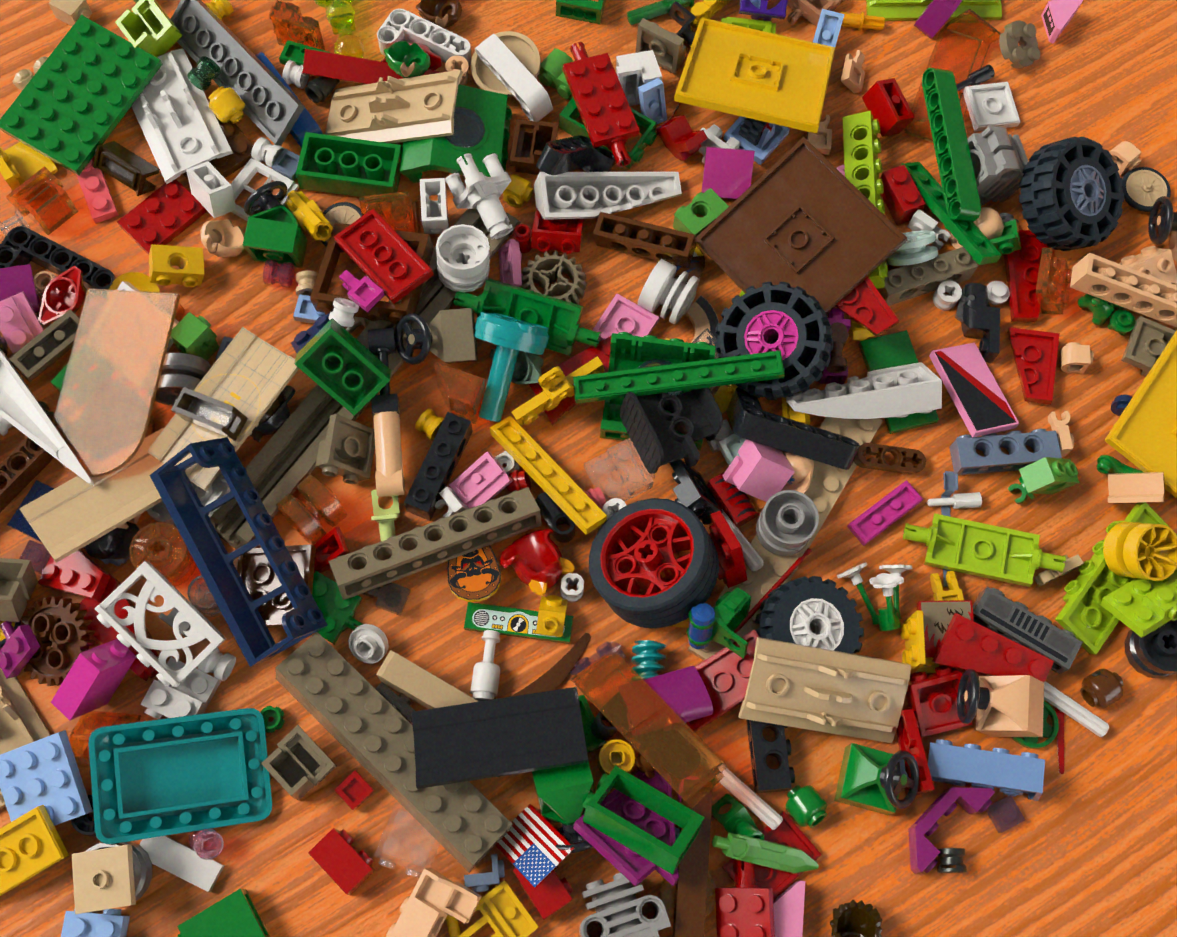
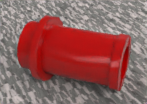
[513,224,532,253]

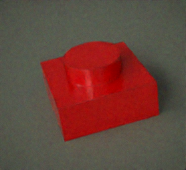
[334,770,375,811]

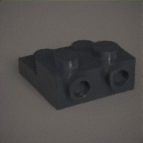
[670,459,723,525]

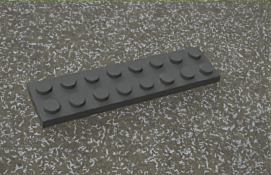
[171,0,305,146]

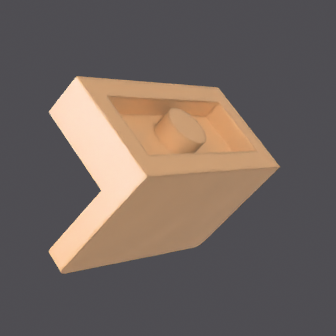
[1108,472,1165,503]

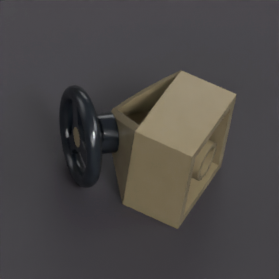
[395,308,478,365]

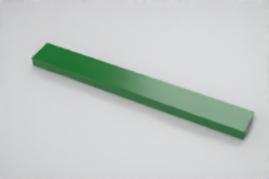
[573,350,784,404]

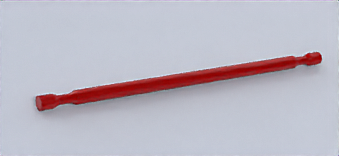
[729,548,812,640]

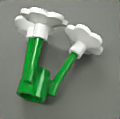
[837,562,913,631]

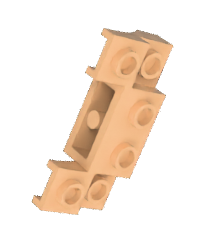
[386,868,482,937]

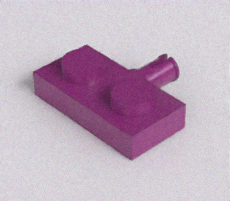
[0,621,40,679]

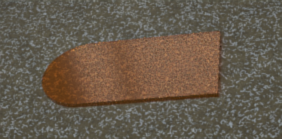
[52,289,180,477]

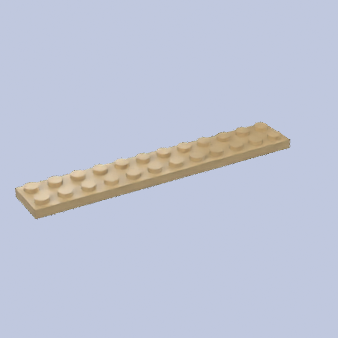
[687,417,883,660]

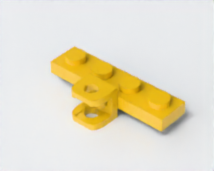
[512,356,605,426]

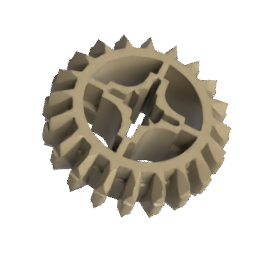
[521,251,587,305]

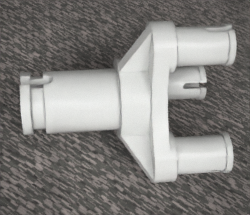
[445,153,513,240]

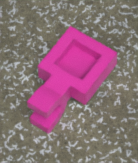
[339,270,385,312]

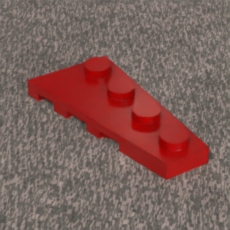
[1004,230,1050,322]
[529,335,612,426]
[932,613,1054,682]

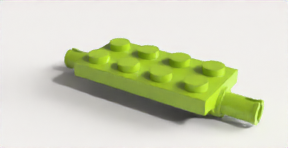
[902,513,1066,587]

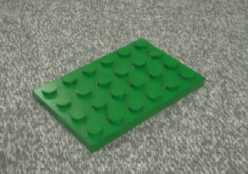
[0,15,163,176]

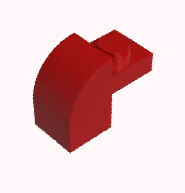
[656,115,708,161]

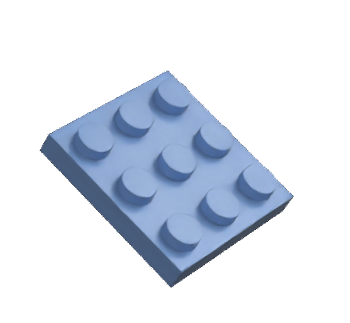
[0,730,92,826]

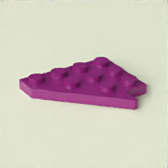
[573,769,679,886]

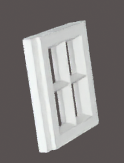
[231,158,299,221]

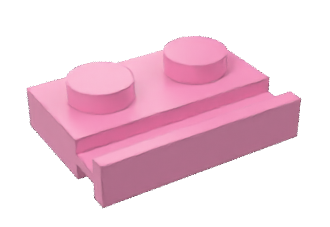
[0,291,44,353]
[449,452,513,508]

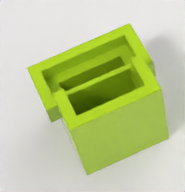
[115,0,182,57]

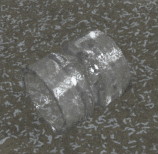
[187,575,222,617]

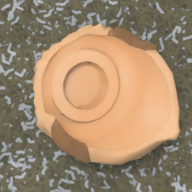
[200,220,245,257]

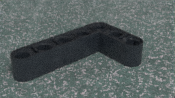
[0,226,116,300]
[726,387,860,470]

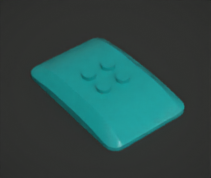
[88,708,272,844]

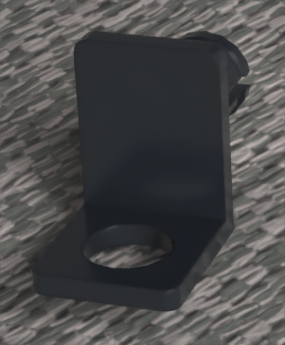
[668,1,696,47]

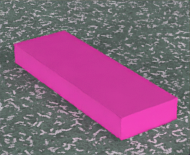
[847,480,923,546]

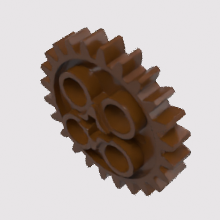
[17,596,96,686]

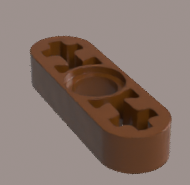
[854,443,926,474]

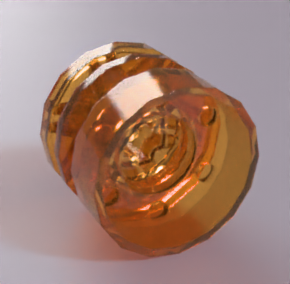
[129,522,196,587]

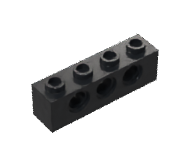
[404,412,473,521]
[746,719,795,793]

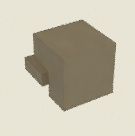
[261,725,336,800]

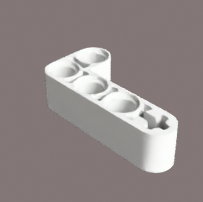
[377,9,471,66]
[475,34,553,122]

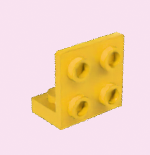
[0,142,58,195]
[901,610,941,675]

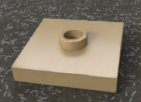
[72,844,136,914]

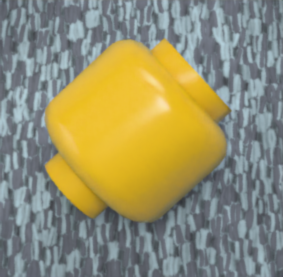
[209,86,245,124]

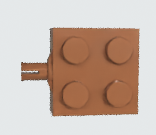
[787,0,844,27]

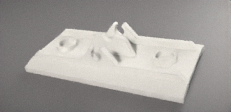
[132,49,233,184]

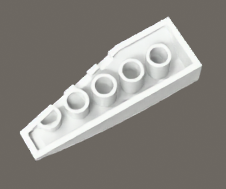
[534,172,682,219]
[786,362,942,419]

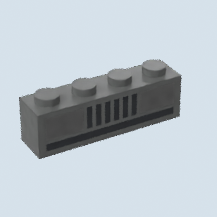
[973,587,1083,674]

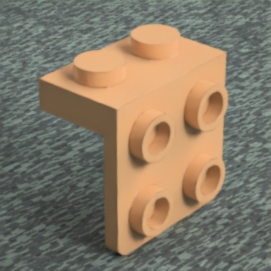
[1119,246,1177,286]

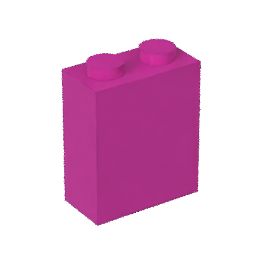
[51,639,136,720]

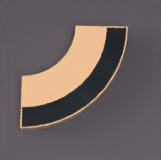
[685,295,719,351]

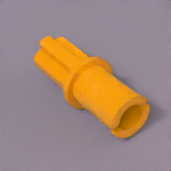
[840,11,885,31]

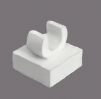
[435,487,468,517]

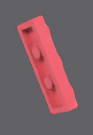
[76,155,119,224]

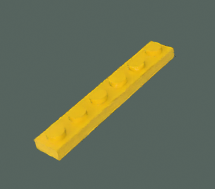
[490,416,607,535]

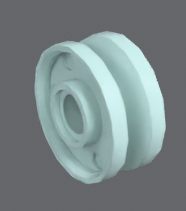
[886,230,938,266]

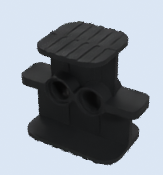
[620,387,723,474]

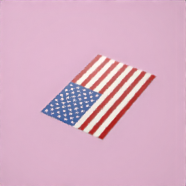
[495,804,574,888]

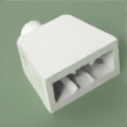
[420,178,449,235]

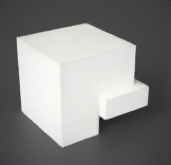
[616,50,663,106]

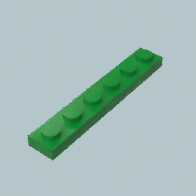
[900,162,1002,265]

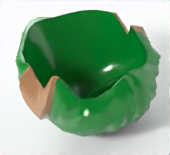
[384,41,431,78]

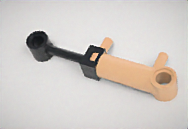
[368,328,405,497]

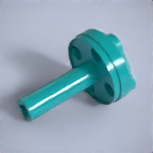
[474,312,549,422]

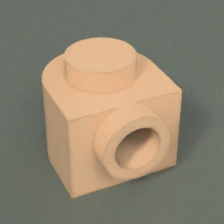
[1109,141,1141,176]
[1060,342,1094,374]

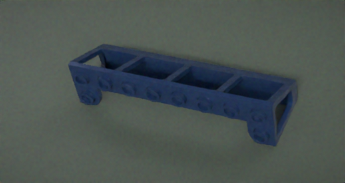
[149,437,328,667]

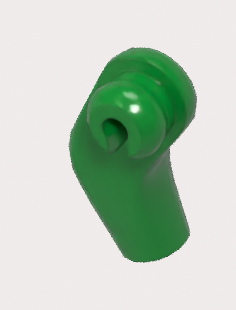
[1096,455,1144,474]

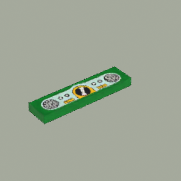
[464,602,573,644]

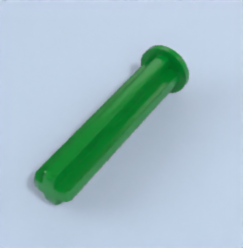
[627,0,694,25]

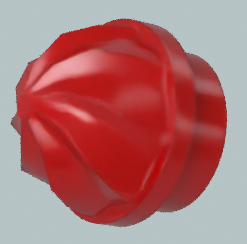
[506,469,531,493]

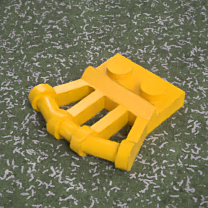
[445,880,539,937]

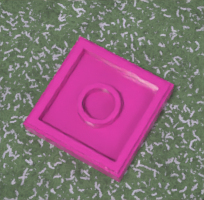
[701,146,755,199]

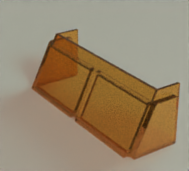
[904,9,1001,143]
[570,653,727,808]

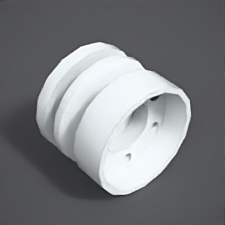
[436,224,490,293]
[637,259,700,325]

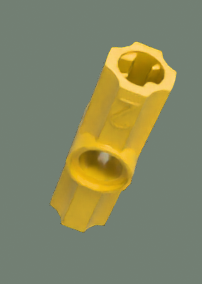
[284,190,333,241]

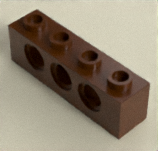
[593,212,696,268]

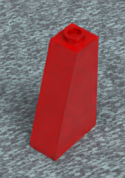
[79,573,161,681]

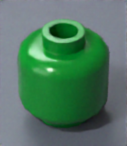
[785,785,827,828]

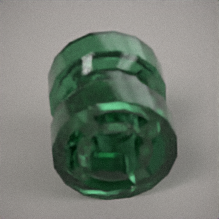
[187,56,221,91]

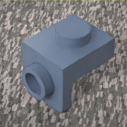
[464,854,505,893]

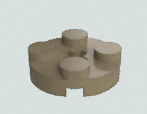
[999,21,1040,69]

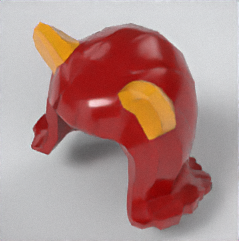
[500,529,575,596]

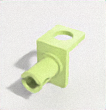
[371,490,400,541]

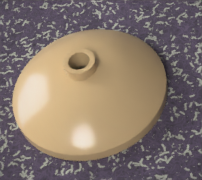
[471,31,541,97]

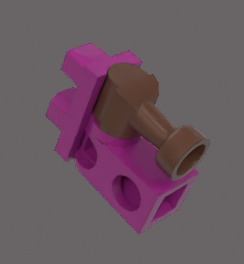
[819,308,851,385]

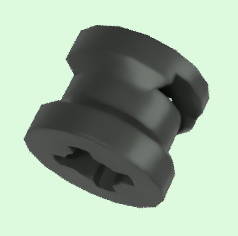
[937,848,967,873]

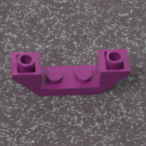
[914,0,962,39]
[908,787,995,874]

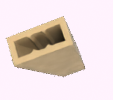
[376,650,479,709]

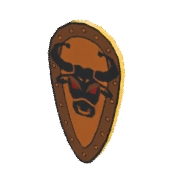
[447,531,501,602]

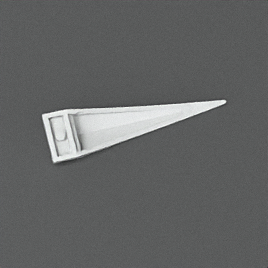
[0,349,94,486]

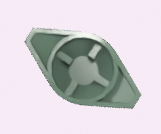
[490,349,544,385]

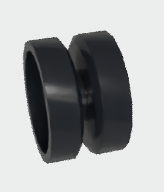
[1124,620,1177,678]

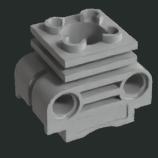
[967,126,1029,206]
[579,873,671,937]

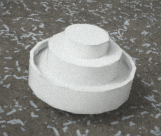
[348,624,389,664]

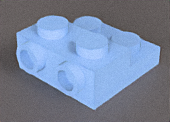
[61,909,130,937]

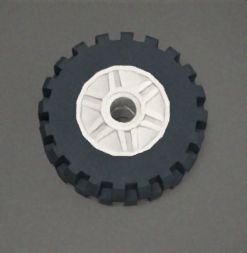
[755,576,864,654]

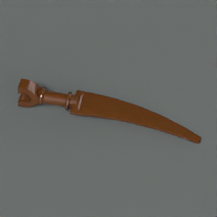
[510,633,590,697]

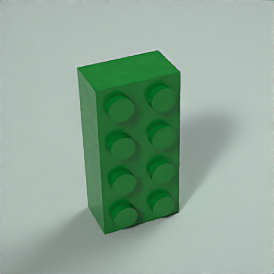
[296,132,402,202]

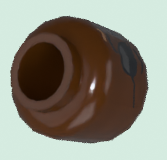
[1080,669,1124,709]

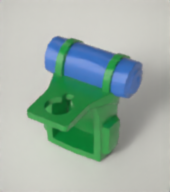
[686,587,751,658]

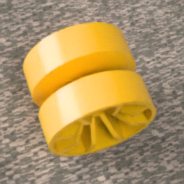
[1103,522,1177,581]

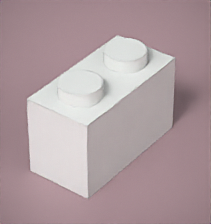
[186,161,236,218]

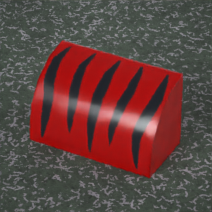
[707,473,760,528]

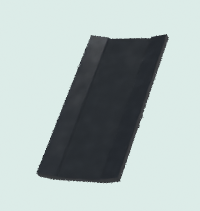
[411,687,589,789]

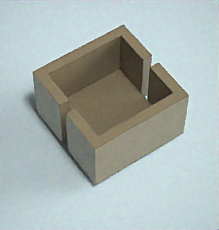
[0,558,38,622]

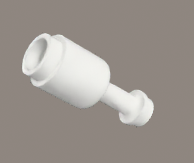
[470,630,500,701]

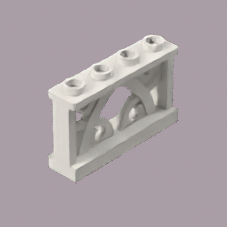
[95,561,227,687]

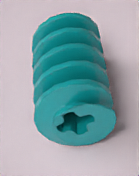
[630,640,666,683]

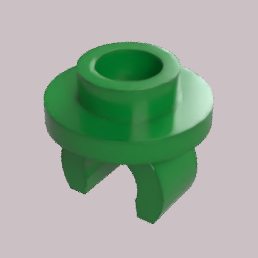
[1108,310,1136,335]
[1008,477,1035,504]

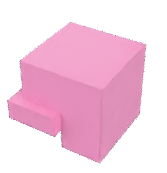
[722,439,795,502]

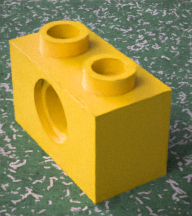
[149,244,204,287]

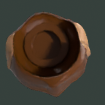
[416,0,462,28]

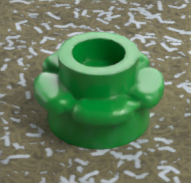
[260,706,285,733]

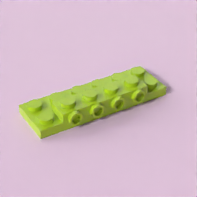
[1055,502,1177,654]
[1101,568,1177,638]

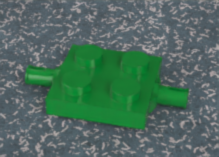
[312,571,363,644]

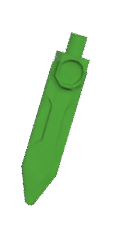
[712,833,819,873]

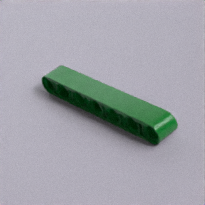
[922,68,981,222]

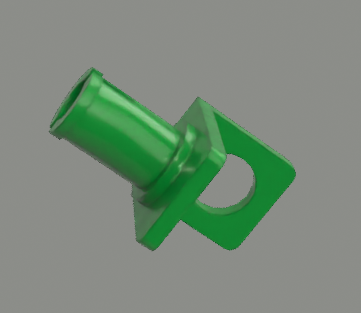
[711,794,764,840]

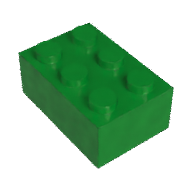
[294,318,391,416]

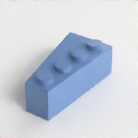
[928,739,1045,801]

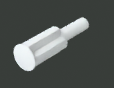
[927,492,982,509]

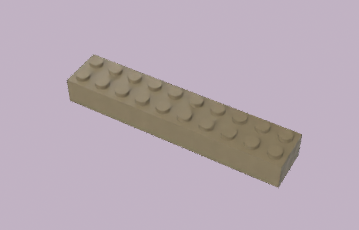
[275,632,512,873]

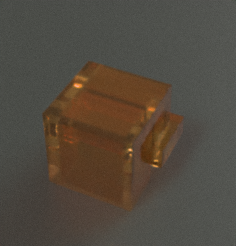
[6,166,78,236]

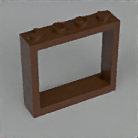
[310,223,434,324]

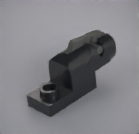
[955,283,1000,363]

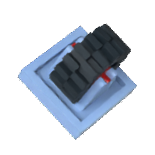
[723,116,790,165]

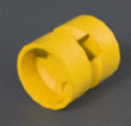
[597,739,635,775]

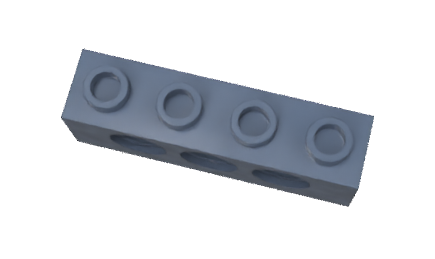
[949,429,1062,475]

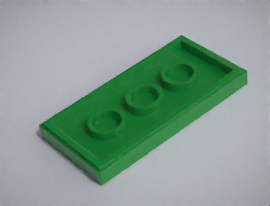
[858,330,939,434]

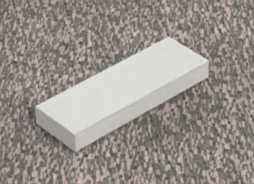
[139,836,225,892]

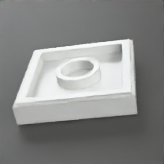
[962,82,1020,132]

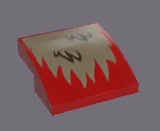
[916,600,974,658]

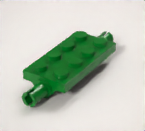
[454,278,601,356]

